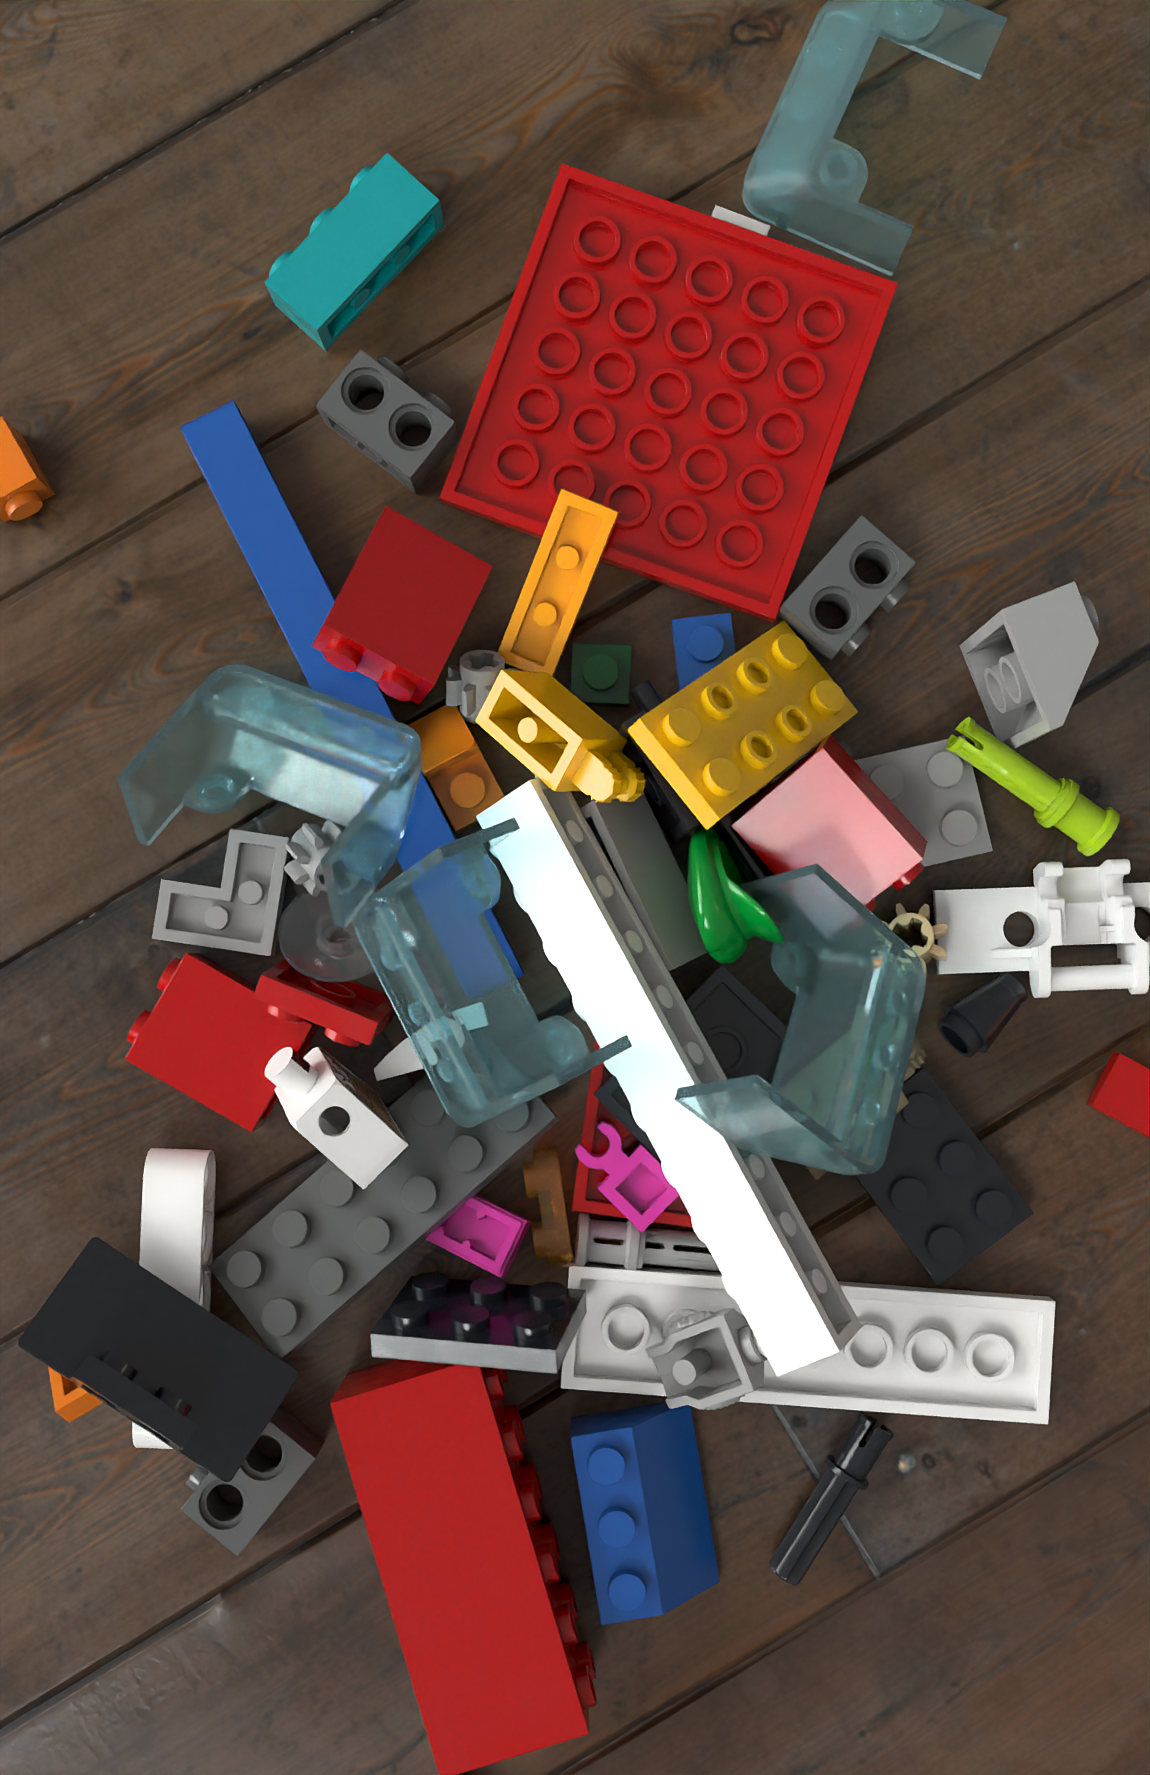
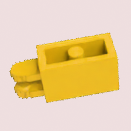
[475,669,647,803]

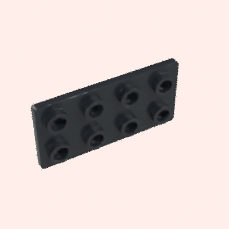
[17,1237,298,1482]

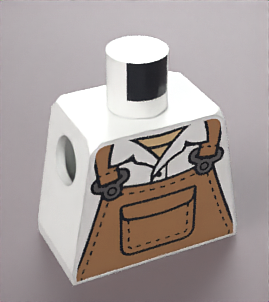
[264,1047,408,1189]

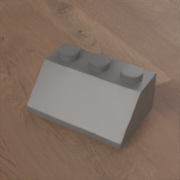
[959,581,1099,750]
[580,792,707,971]

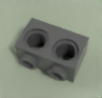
[316,349,459,494]
[776,515,916,663]
[180,1405,325,1557]

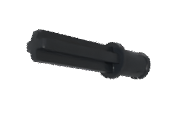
[769,1412,894,1585]

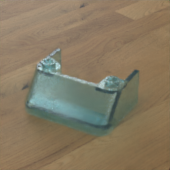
[742,0,1007,276]
[117,664,423,929]
[354,817,632,1128]
[674,863,926,1176]

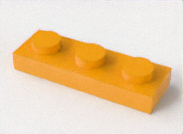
[497,488,620,677]

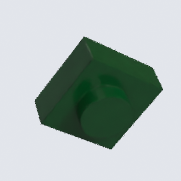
[570,643,632,708]

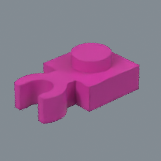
[575,1120,679,1233]

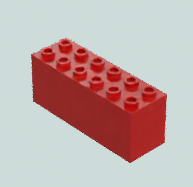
[330,1359,597,1775]

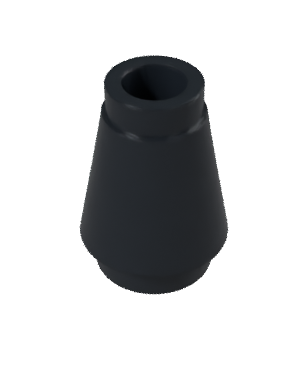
[937,972,1028,1058]

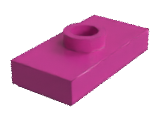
[426,1194,532,1278]

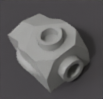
[646,1308,767,1410]

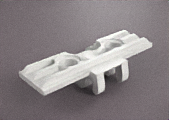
[933,859,1150,998]

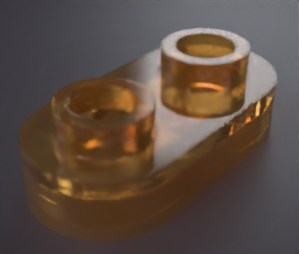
[523,1145,574,1270]

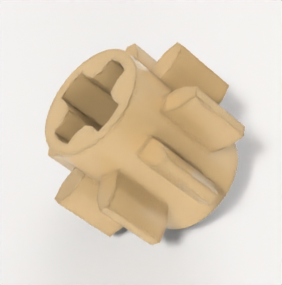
[874,903,948,979]

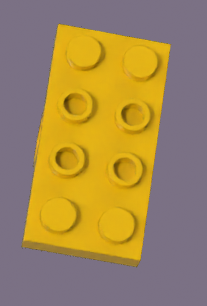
[627,620,858,830]

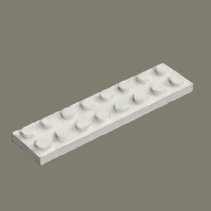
[561,1262,1055,1424]

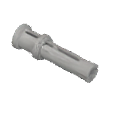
[574,1212,720,1271]

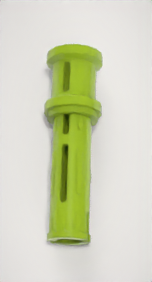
[946,717,1120,856]

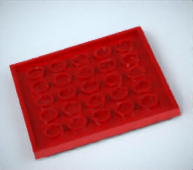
[439,163,898,623]

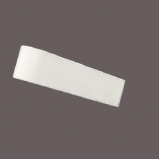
[132,1148,216,1449]

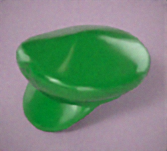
[687,826,785,964]

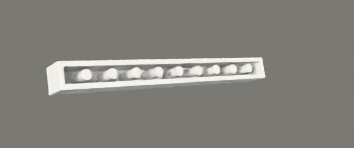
[476,778,862,1377]

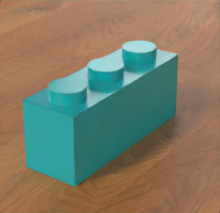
[264,153,444,351]

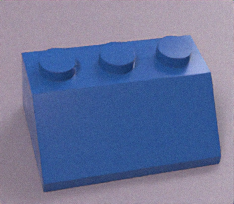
[570,1402,720,1625]

